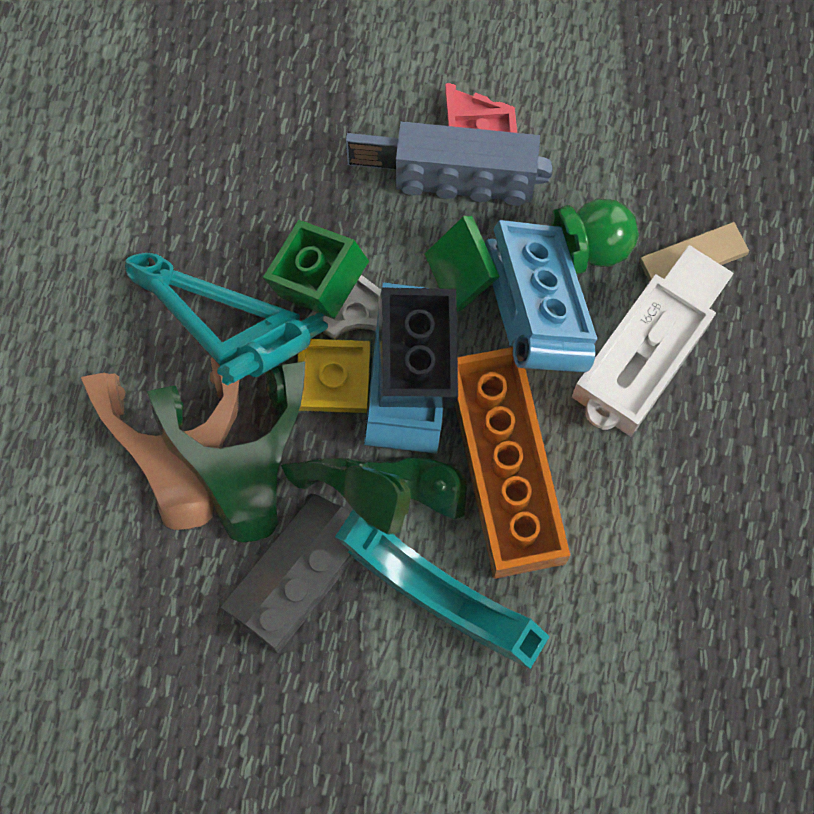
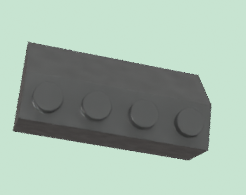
[220,493,355,653]

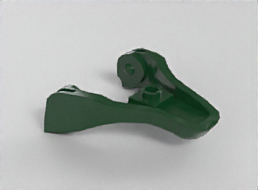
[147,361,305,543]
[281,457,467,535]

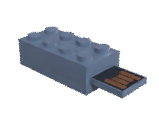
[346,122,553,206]

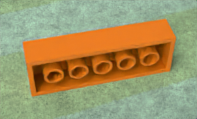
[454,347,571,579]

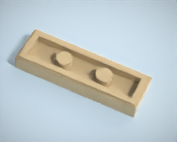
[639,222,749,282]

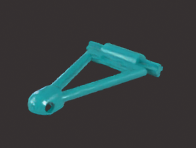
[125,253,328,386]

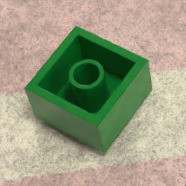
[263,220,369,319]

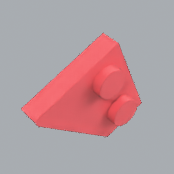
[445,83,517,133]

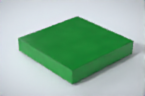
[424,216,500,312]

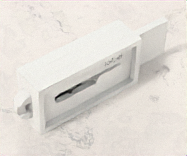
[572,245,734,437]

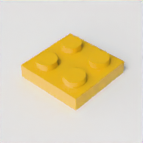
[298,339,370,413]

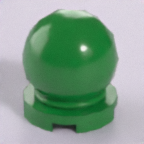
[551,198,639,275]

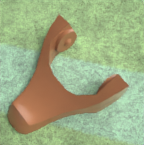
[81,358,239,530]

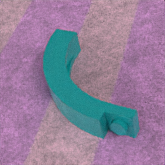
[335,510,550,669]

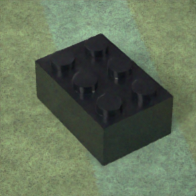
[379,287,458,408]

